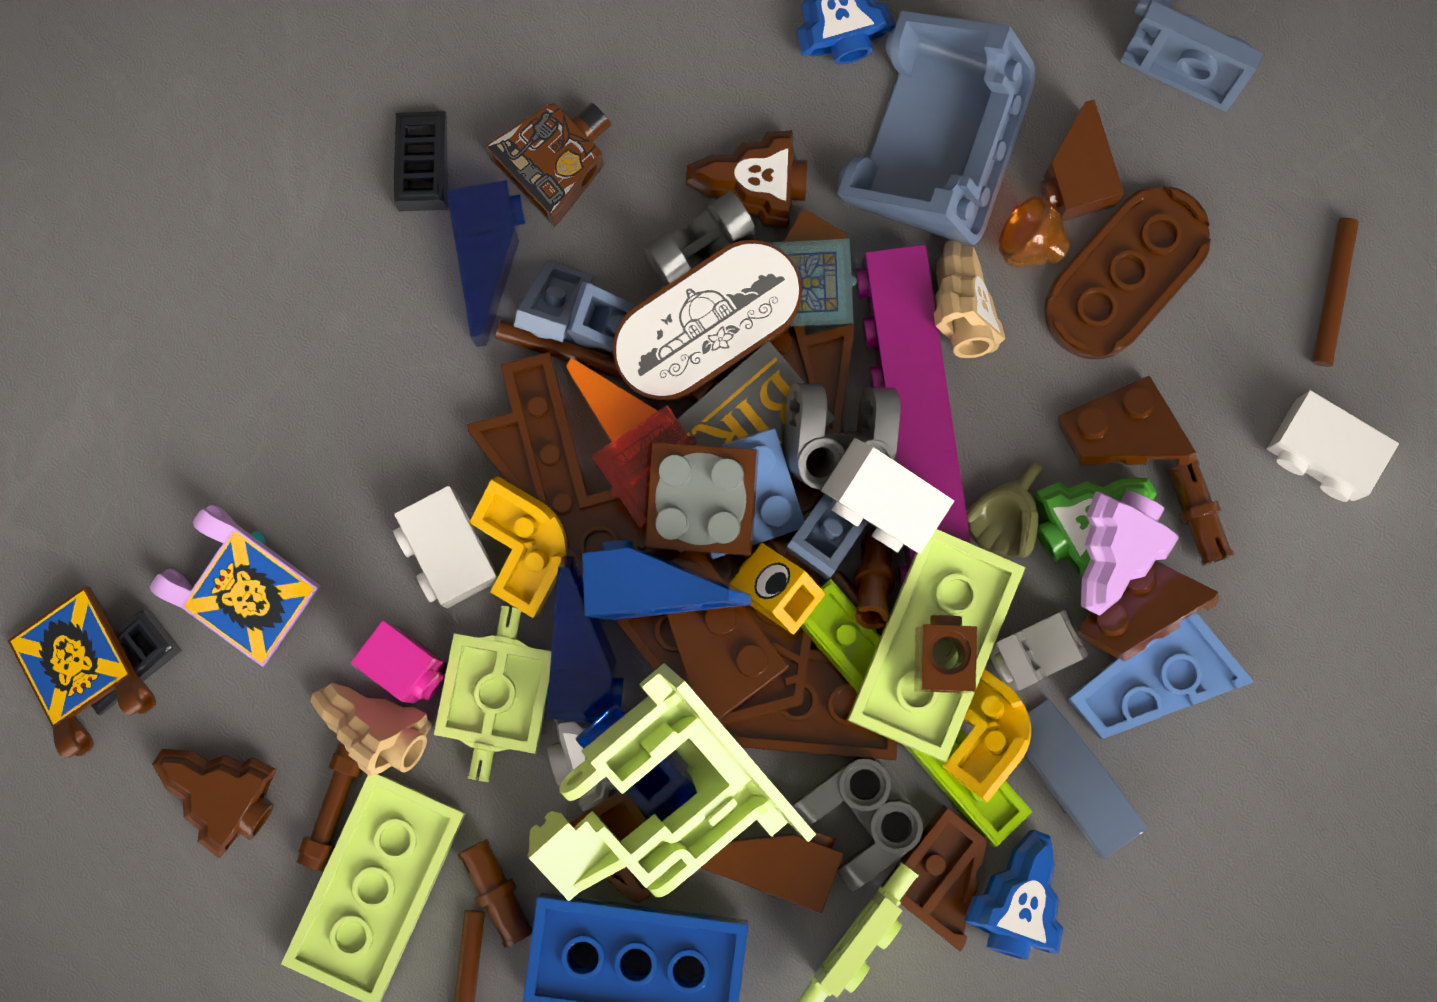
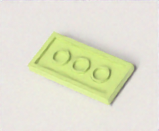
[847,529,1025,762]
[281,773,466,1002]

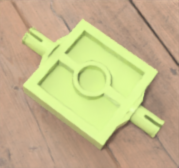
[434,606,556,782]
[797,862,918,1002]

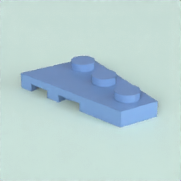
[1067,612,1254,739]

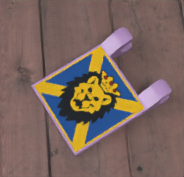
[150,505,320,667]

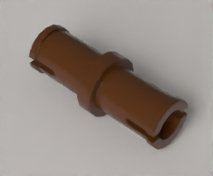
[1167,459,1234,566]
[854,532,896,629]
[457,839,533,948]

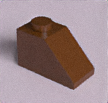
[1040,99,1124,223]

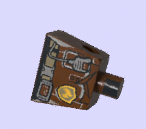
[486,103,611,227]

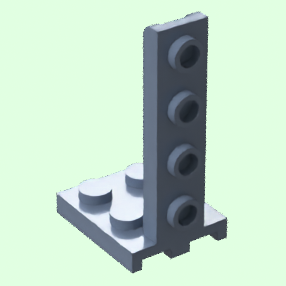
[1120,0,1264,112]

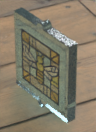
[769,239,857,327]

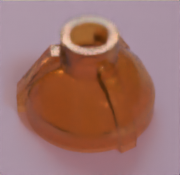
[999,195,1070,267]

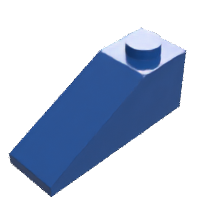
[582,541,751,620]

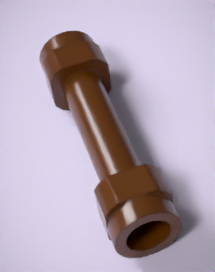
[296,743,363,871]

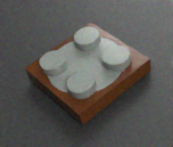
[646,442,759,556]

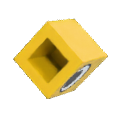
[730,543,825,635]

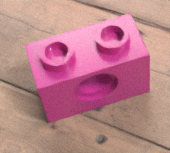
[351,620,447,704]

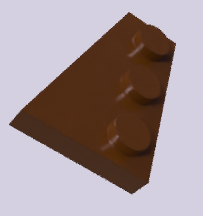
[667,551,789,721]

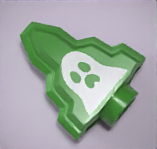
[1035,478,1157,577]

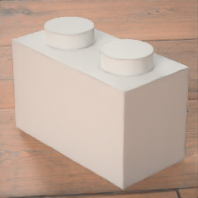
[1267,390,1399,502]
[821,438,954,554]
[393,486,499,609]

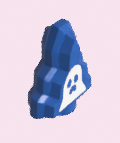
[797,0,896,65]
[964,830,1063,960]

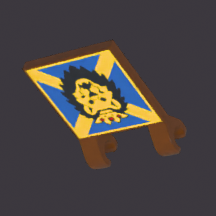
[8,587,156,758]

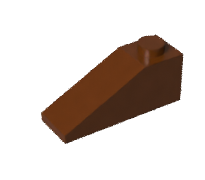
[700,830,843,914]

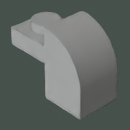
[990,610,1088,691]

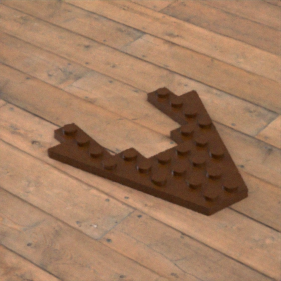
[467,309,854,726]

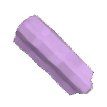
[1081,490,1179,615]

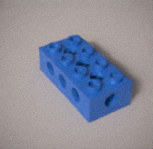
[523,893,748,1002]

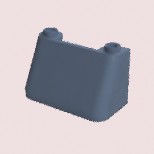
[837,11,1035,245]

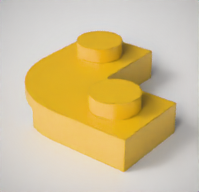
[469,476,568,618]
[943,669,1031,803]

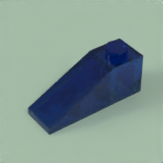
[447,180,526,347]
[546,556,624,725]

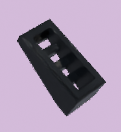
[394,111,448,212]
[91,609,182,715]

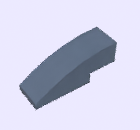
[1025,699,1148,859]

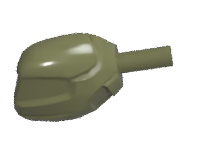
[966,462,1042,558]

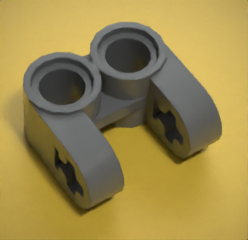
[644,191,755,287]
[782,383,901,489]
[791,757,923,892]

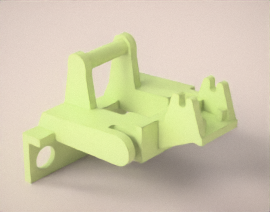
[527,663,816,901]

